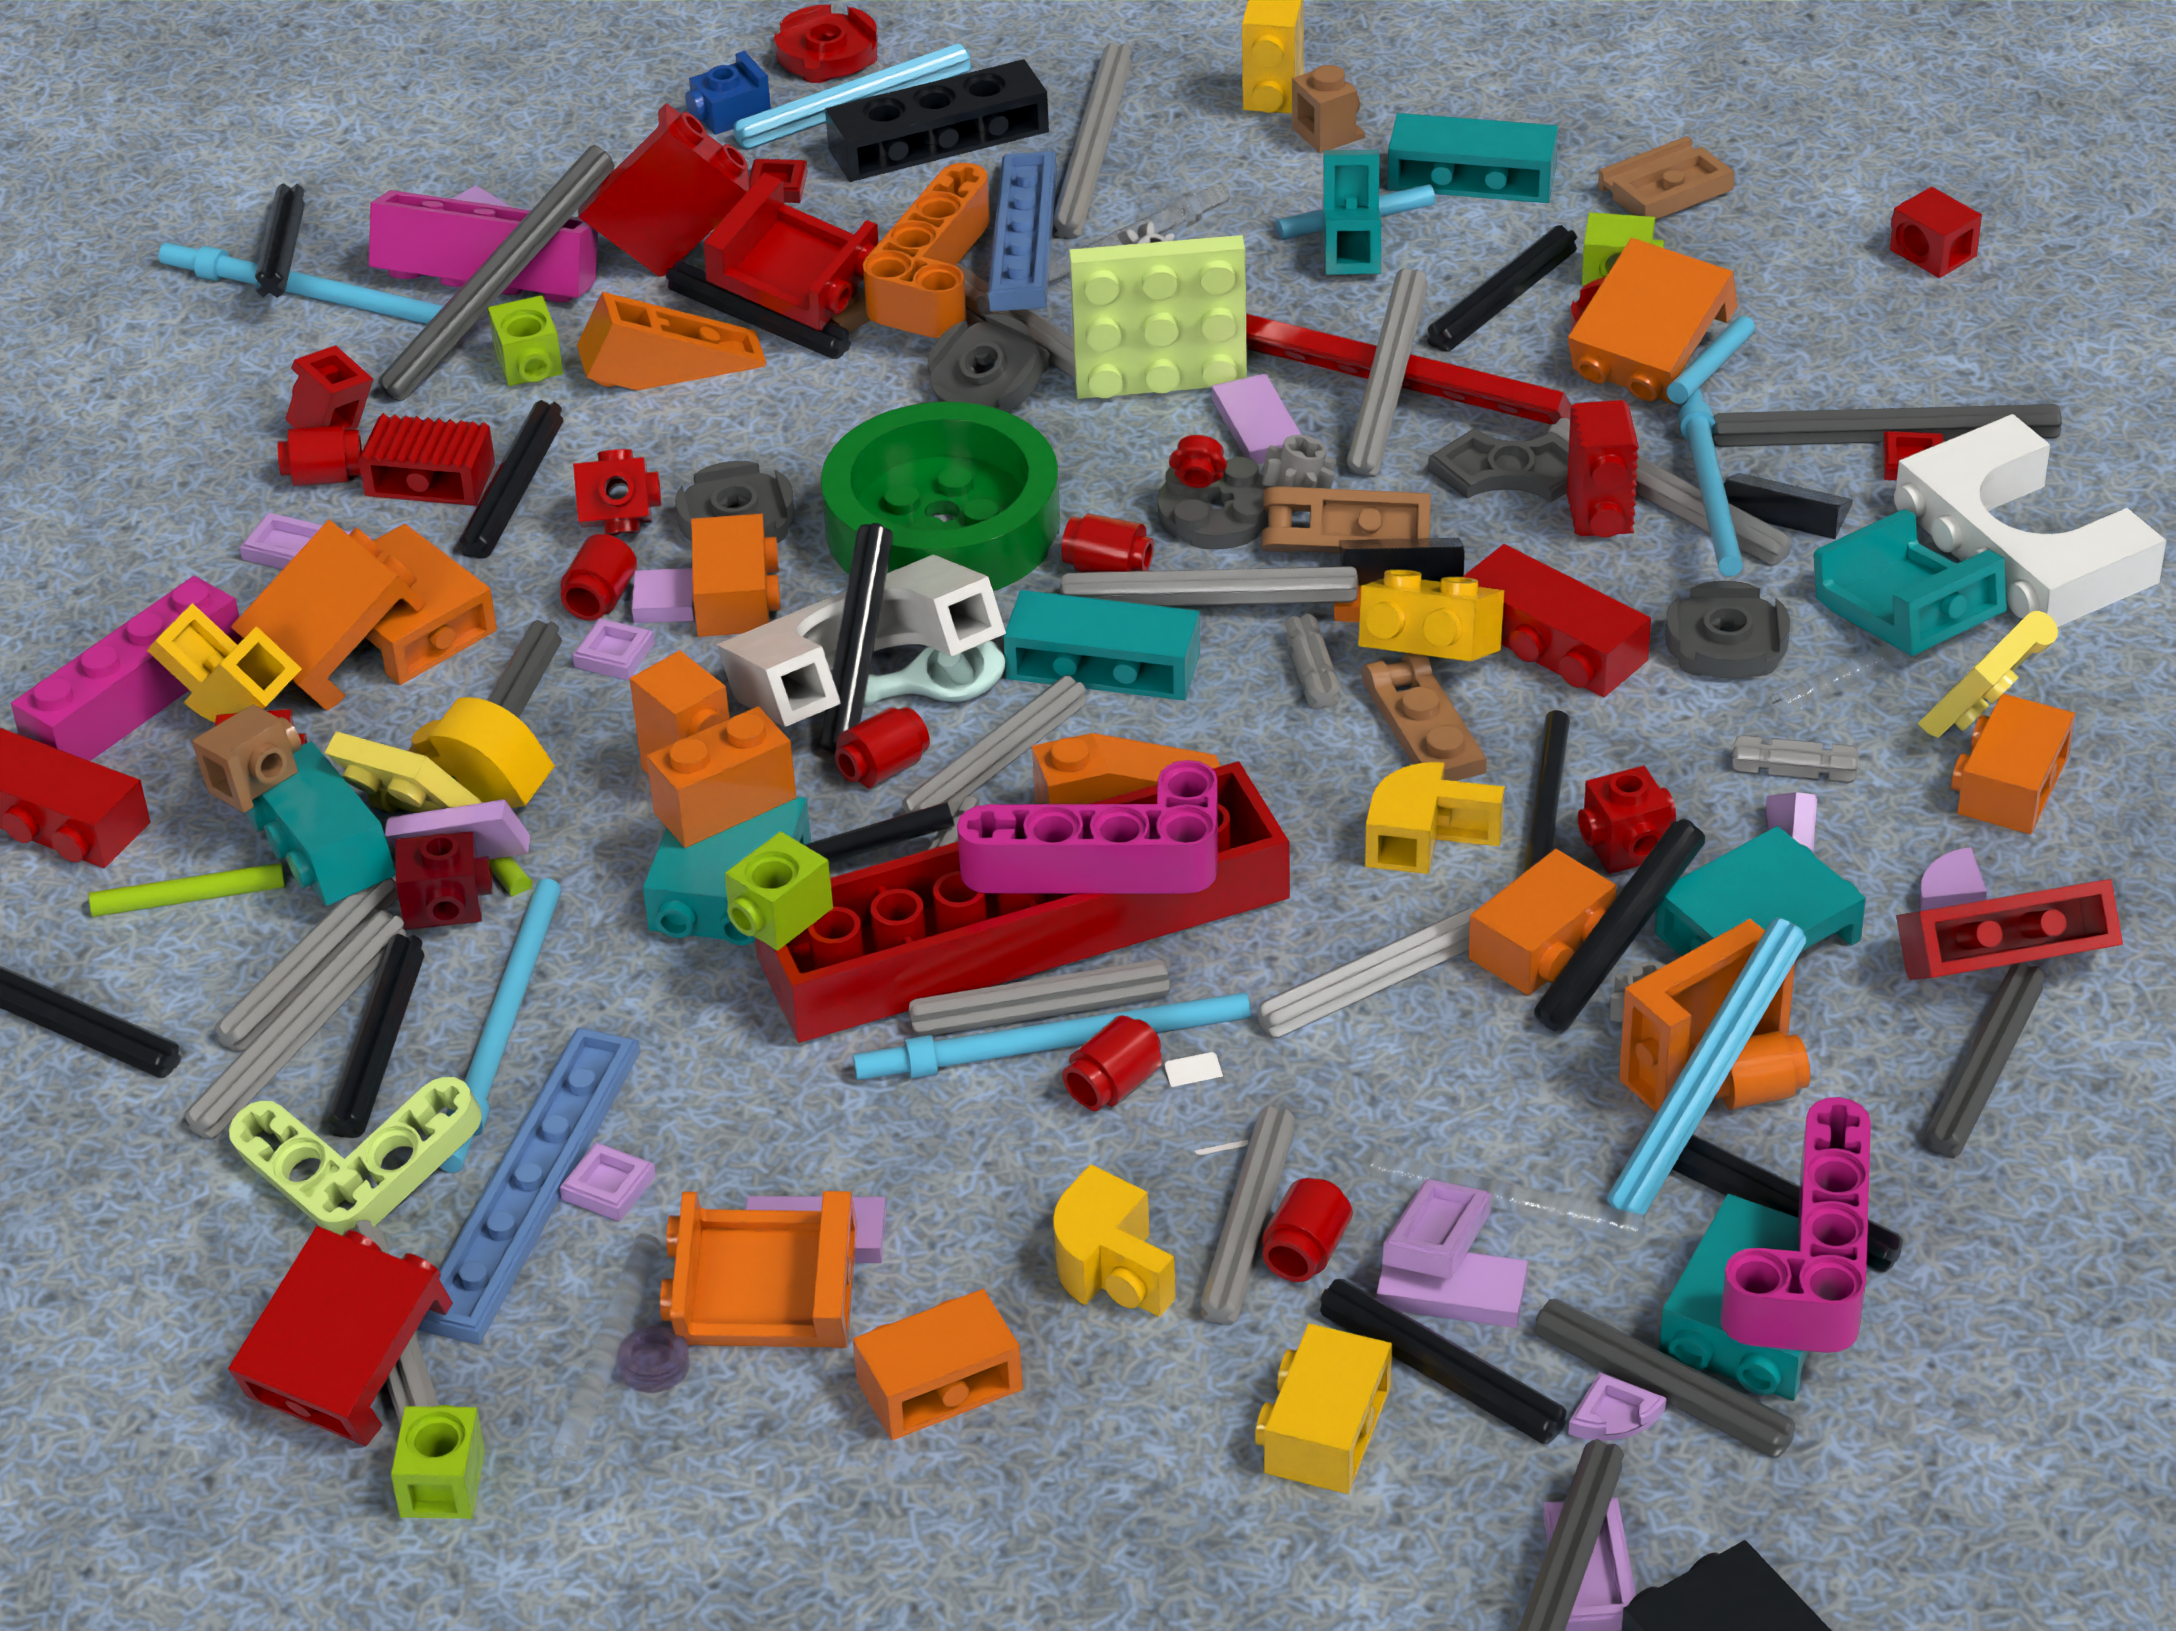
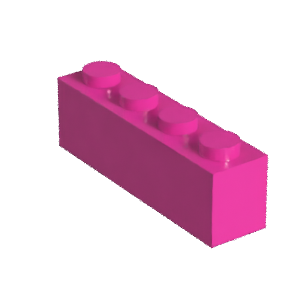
[369,190,598,303]
[10,575,243,761]

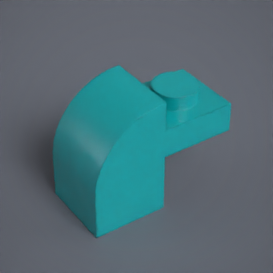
[1322,149,1381,275]

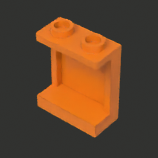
[1567,237,1738,404]
[231,519,426,711]
[364,523,497,685]
[1619,919,1796,1113]
[660,1191,857,1348]

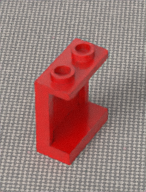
[578,103,750,277]
[703,172,879,331]
[228,1225,453,1446]

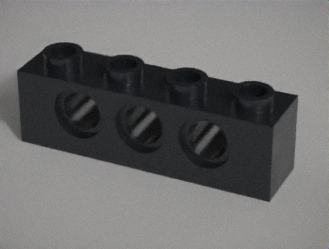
[825,59,1049,182]

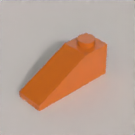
[576,291,767,391]
[1032,733,1221,804]

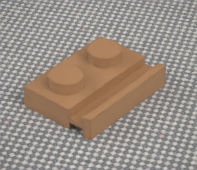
[1598,136,1734,220]

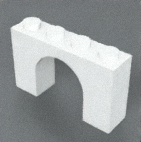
[1894,414,2166,627]
[716,554,1006,727]

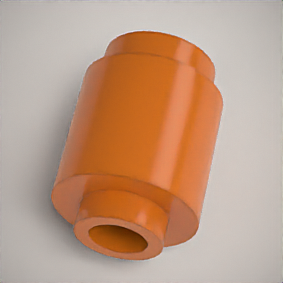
[1714,1031,1810,1110]

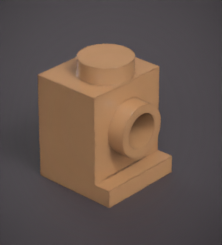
[1292,65,1365,154]
[191,704,302,813]

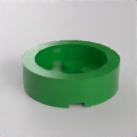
[821,402,1060,591]

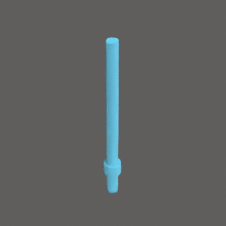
[158,242,444,324]
[1678,388,1743,577]
[439,878,561,1173]
[852,992,1251,1080]

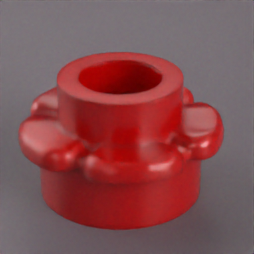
[1169,435,1227,488]

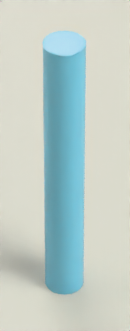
[1275,184,1435,240]
[1667,316,1755,404]

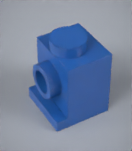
[685,51,771,135]

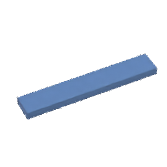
[988,151,1057,311]
[417,1027,640,1345]

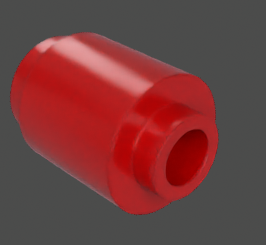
[277,425,362,487]
[1061,513,1154,573]
[560,534,637,621]
[835,707,930,789]
[1062,1015,1162,1111]
[1262,1178,1353,1282]

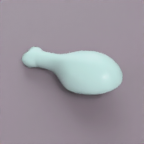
[864,641,1005,707]

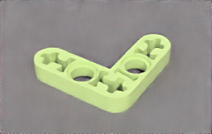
[229,1077,482,1235]

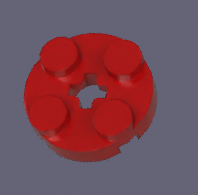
[774,5,878,83]

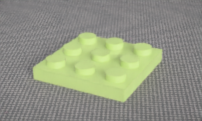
[1069,235,1247,399]

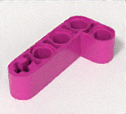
[957,760,1218,894]
[1720,1097,1871,1353]

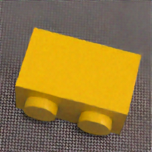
[1242,0,1304,113]
[1255,1323,1392,1494]

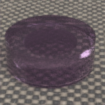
[617,1326,690,1393]

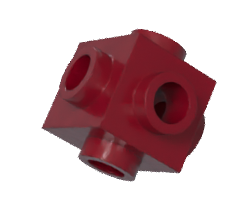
[395,831,493,930]

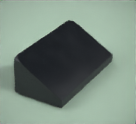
[1724,473,1853,539]
[1339,538,1465,585]

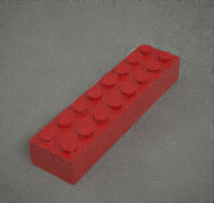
[755,761,1290,1043]

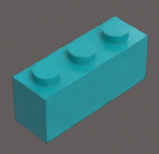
[1387,113,1558,203]
[1003,590,1200,701]
[246,741,396,906]

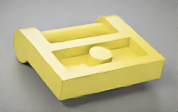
[1917,611,2058,738]
[325,731,482,813]

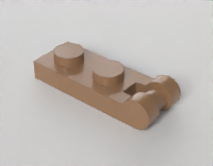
[1261,487,1431,553]
[1362,653,1487,781]

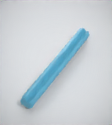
[733,43,971,150]
[1607,918,1806,1221]

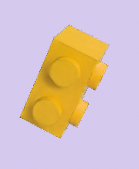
[1358,570,1504,662]

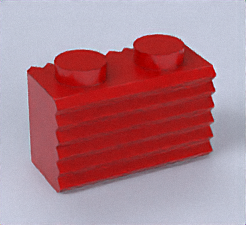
[1567,400,1639,538]
[358,413,495,506]

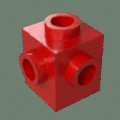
[573,449,662,536]
[1577,765,1676,874]

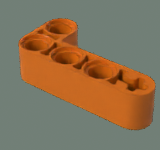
[863,162,990,338]

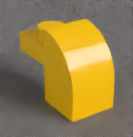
[147,603,302,723]
[408,697,555,808]
[1365,762,1505,874]
[1053,1164,1176,1317]

